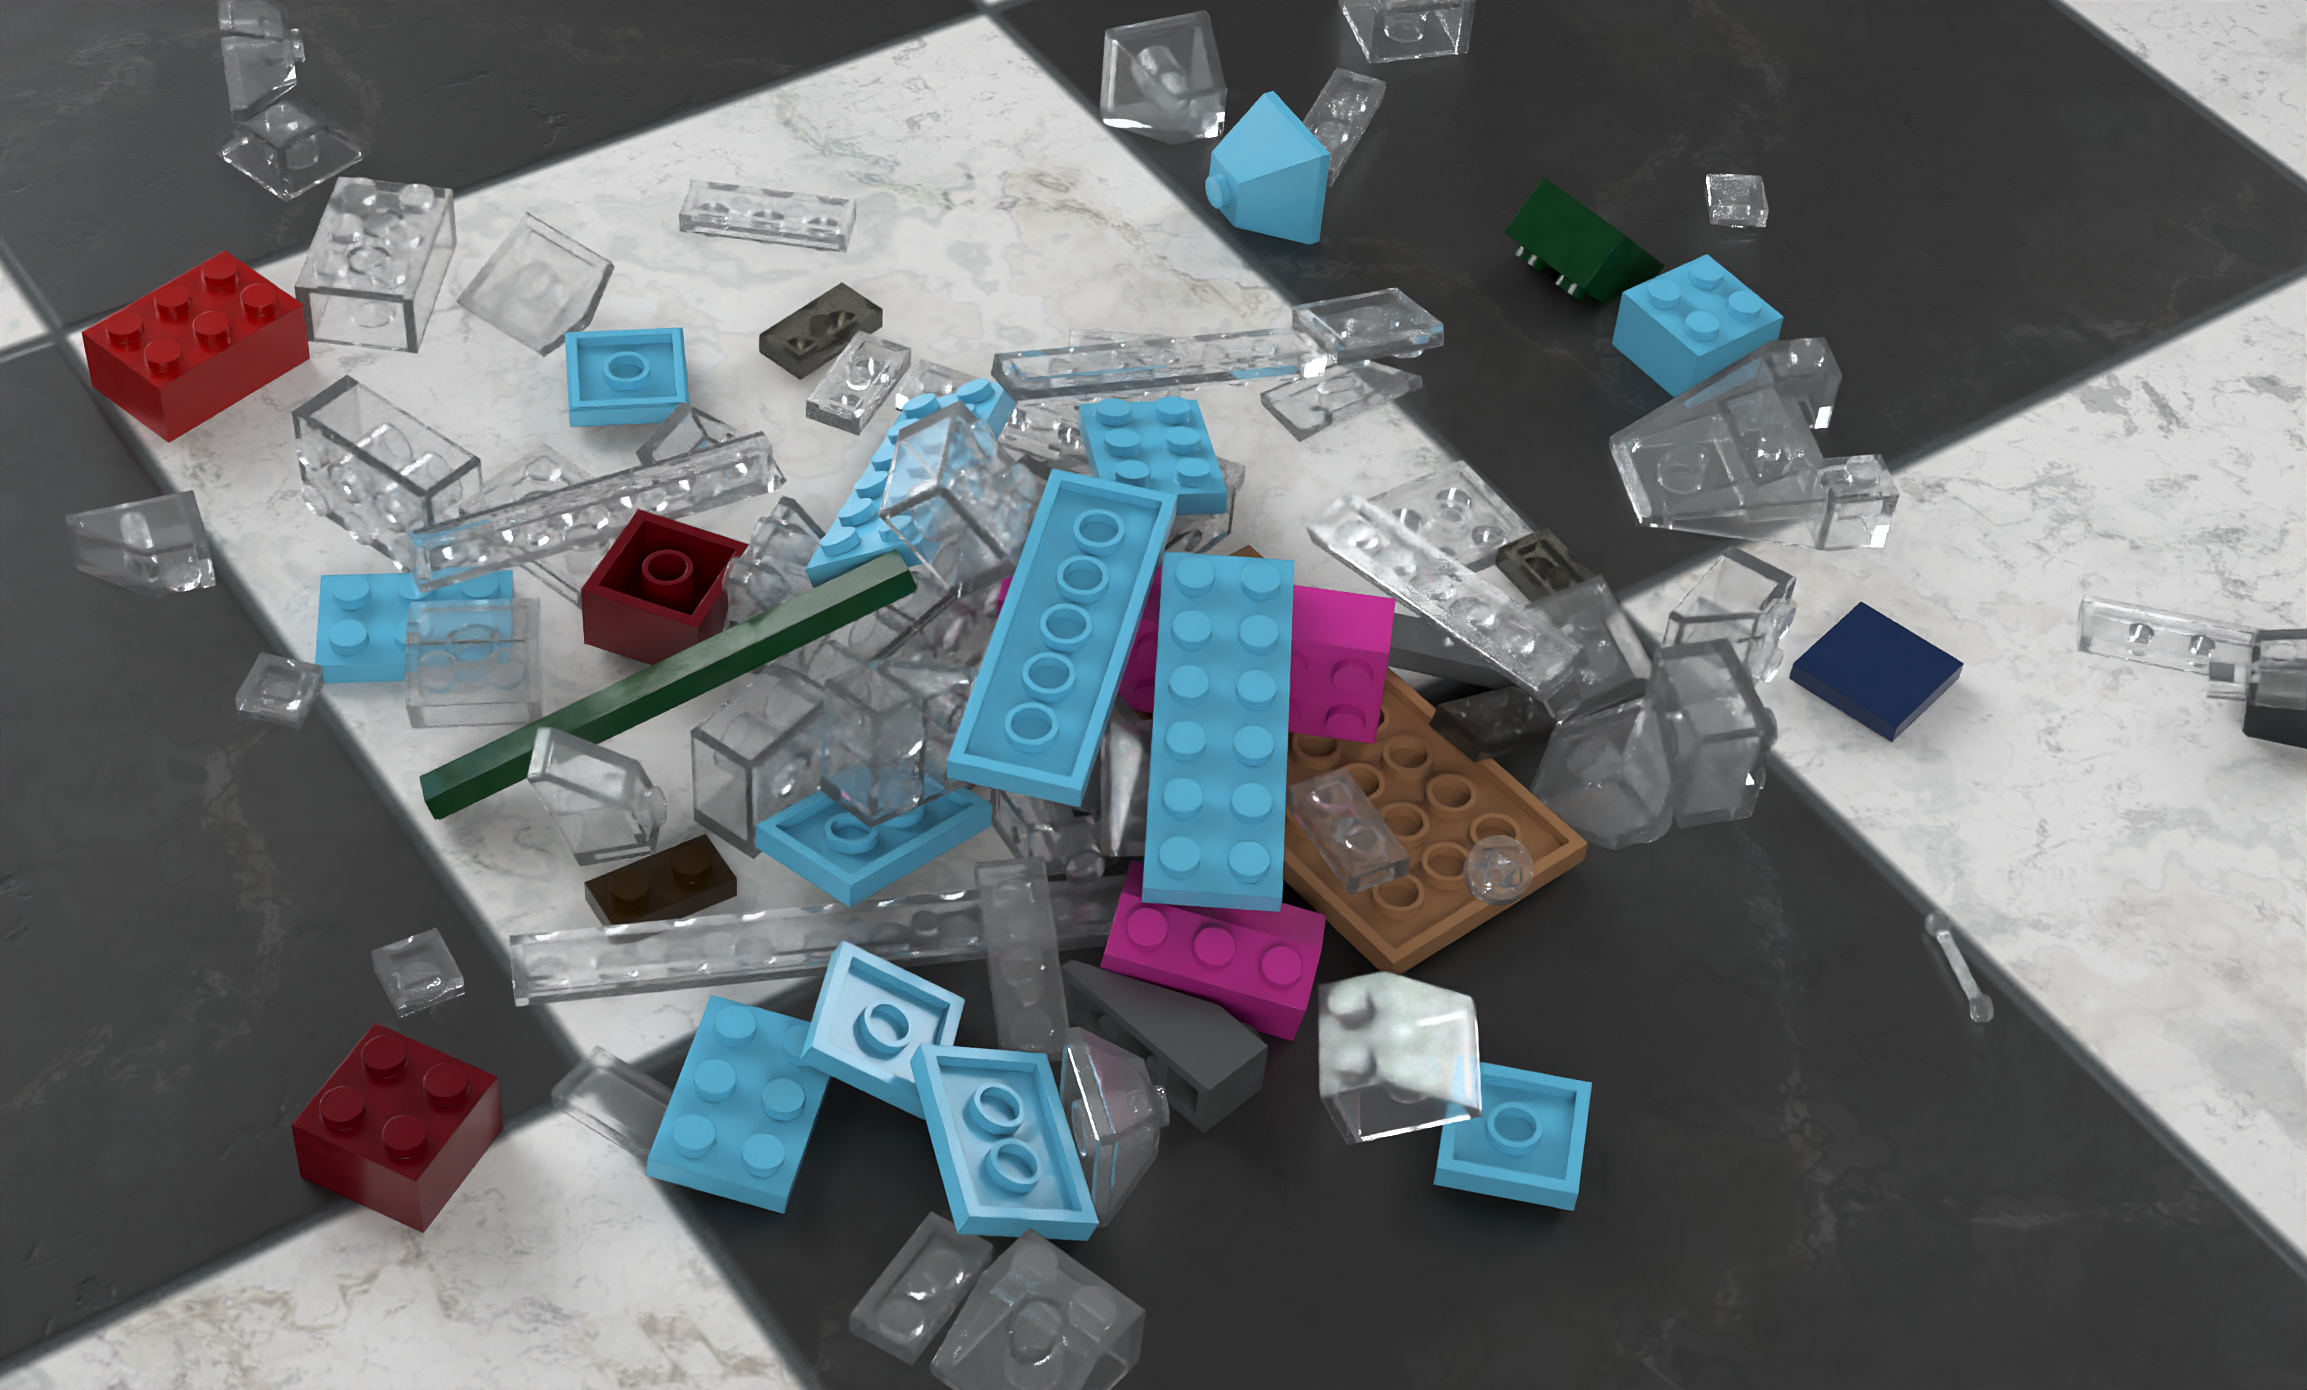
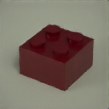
[581,509,754,666]
[291,1023,503,1233]

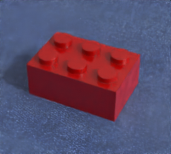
[81,250,310,443]

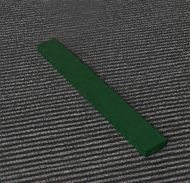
[419,549,918,820]

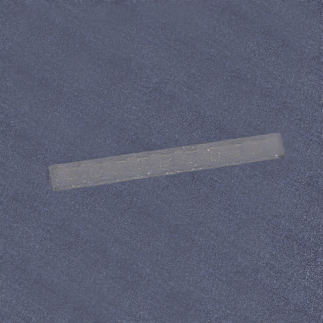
[509,875,1126,1007]

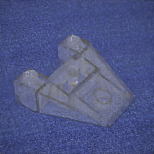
[1608,337,1900,551]

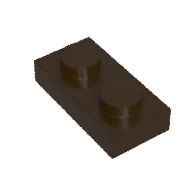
[584,834,737,945]

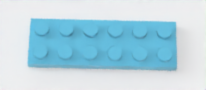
[805,378,1019,588]
[947,468,1178,807]
[1141,551,1294,912]

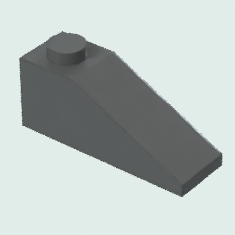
[1059,959,1268,1133]

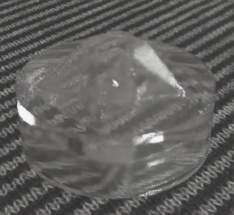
[1463,835,1534,906]

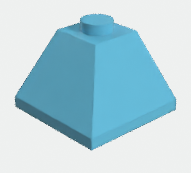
[1205,91,1331,244]

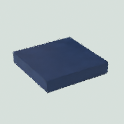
[1789,602,1964,742]

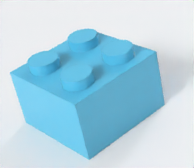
[1612,254,1784,408]

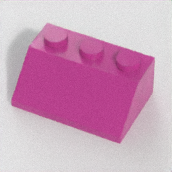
[1100,860,1326,1041]

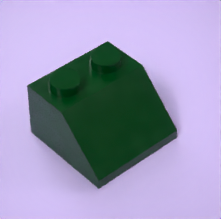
[1504,177,1665,305]

